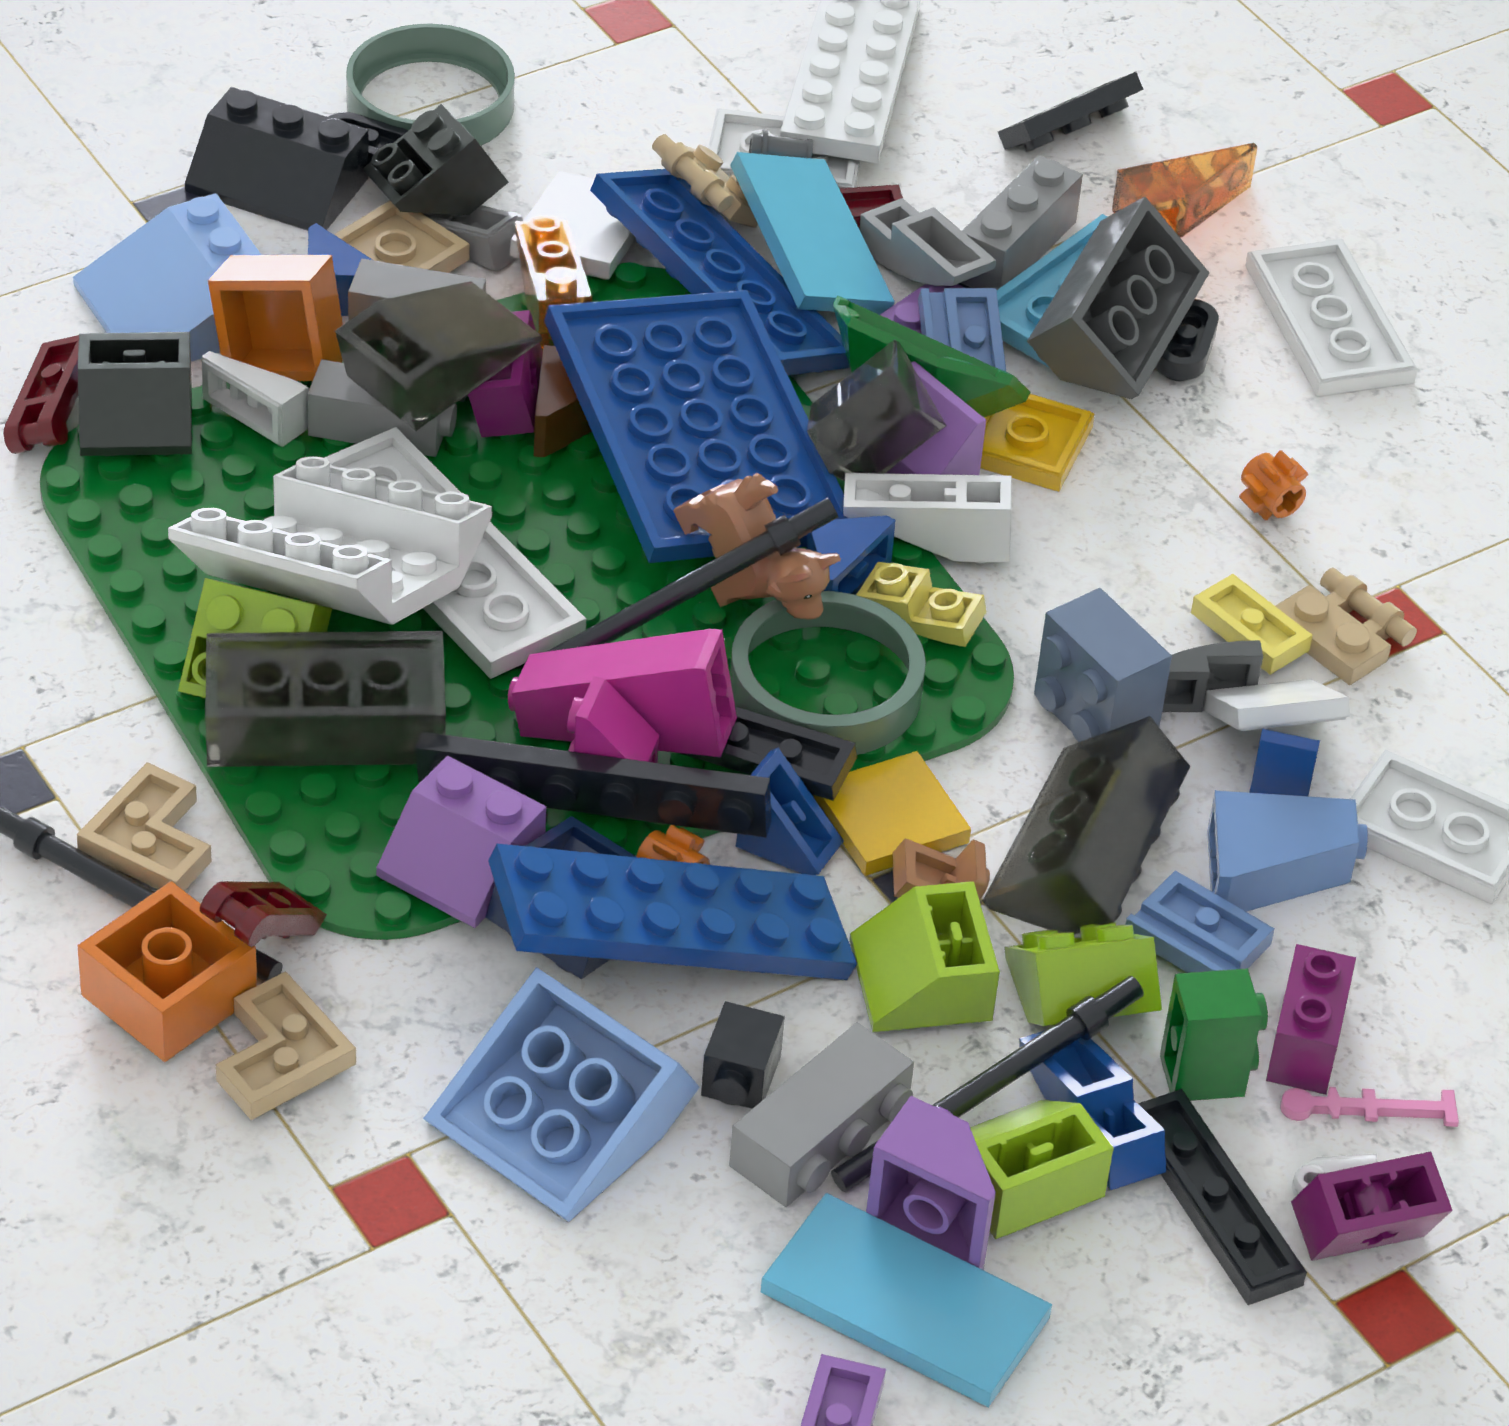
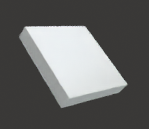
[1204,679,1350,731]

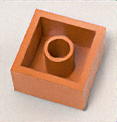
[77,881,257,1062]

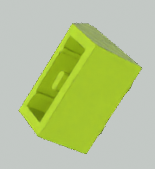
[178,578,332,719]
[849,881,1000,1032]
[1004,922,1162,1026]
[970,1100,1114,1240]

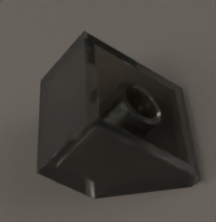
[807,339,947,481]

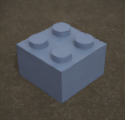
[1034,588,1172,763]

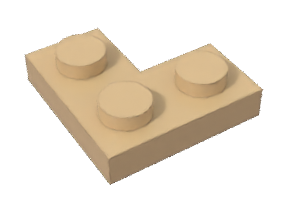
[77,762,212,891]
[216,971,356,1120]

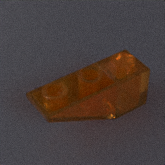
[1112,143,1258,237]
[515,216,592,352]

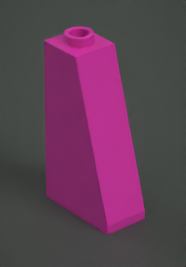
[508,629,737,757]

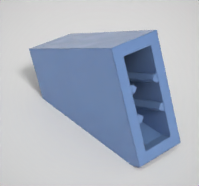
[1207,790,1368,912]

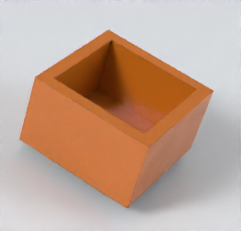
[208,255,348,381]

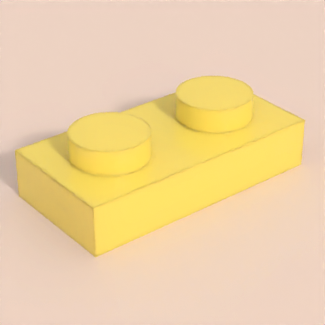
[1191,574,1313,675]

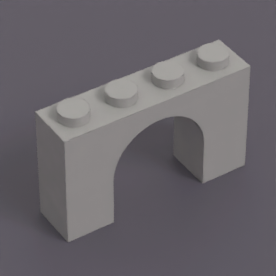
[307,259,494,457]

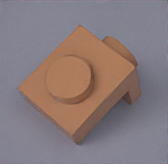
[893,838,990,900]

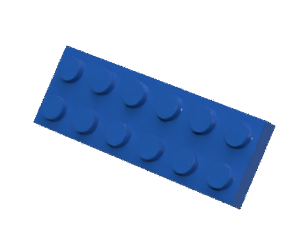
[590,169,850,375]
[488,843,857,980]

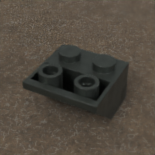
[363,104,509,215]
[78,332,192,456]

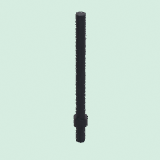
[546,497,839,652]
[0,805,283,982]
[831,976,1144,1192]

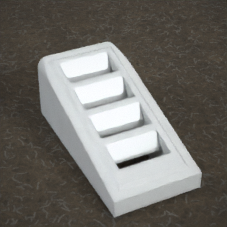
[202,351,310,447]

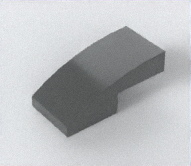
[1162,640,1263,712]

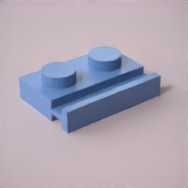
[918,288,1006,372]
[1125,870,1275,973]

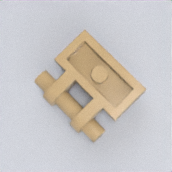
[652,134,758,228]
[1276,568,1417,685]

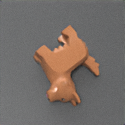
[673,473,841,619]

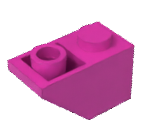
[567,676,659,763]

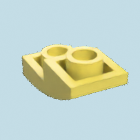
[856,562,987,647]

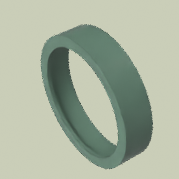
[346,23,515,146]
[730,591,926,755]

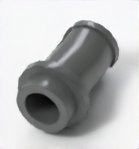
[749,129,813,158]

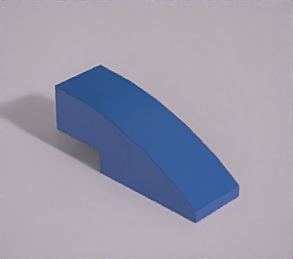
[1019,1030,1166,1190]

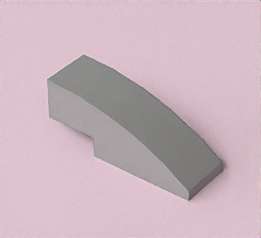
[860,198,996,286]

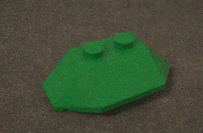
[833,295,1031,417]

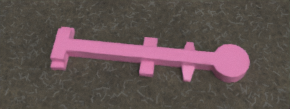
[1280,1087,1459,1127]

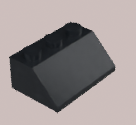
[185,87,369,231]

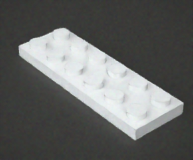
[780,0,921,163]
[325,427,586,679]

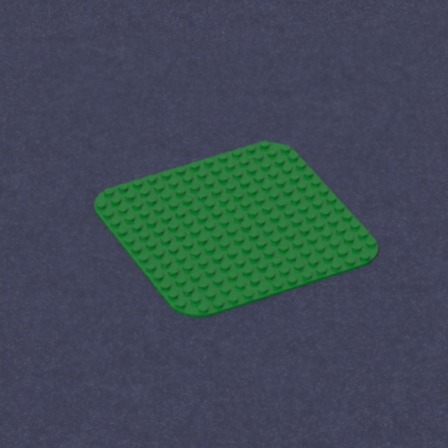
[40,262,1014,940]

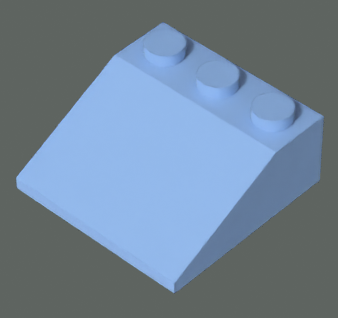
[73,193,262,361]
[423,967,700,1222]

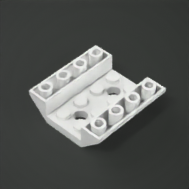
[168,457,492,625]

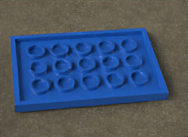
[544,290,848,563]

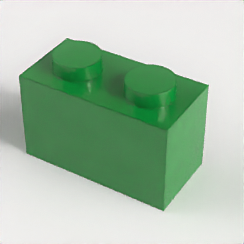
[1160,968,1268,1101]

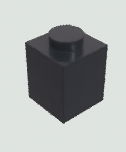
[701,1001,785,1109]

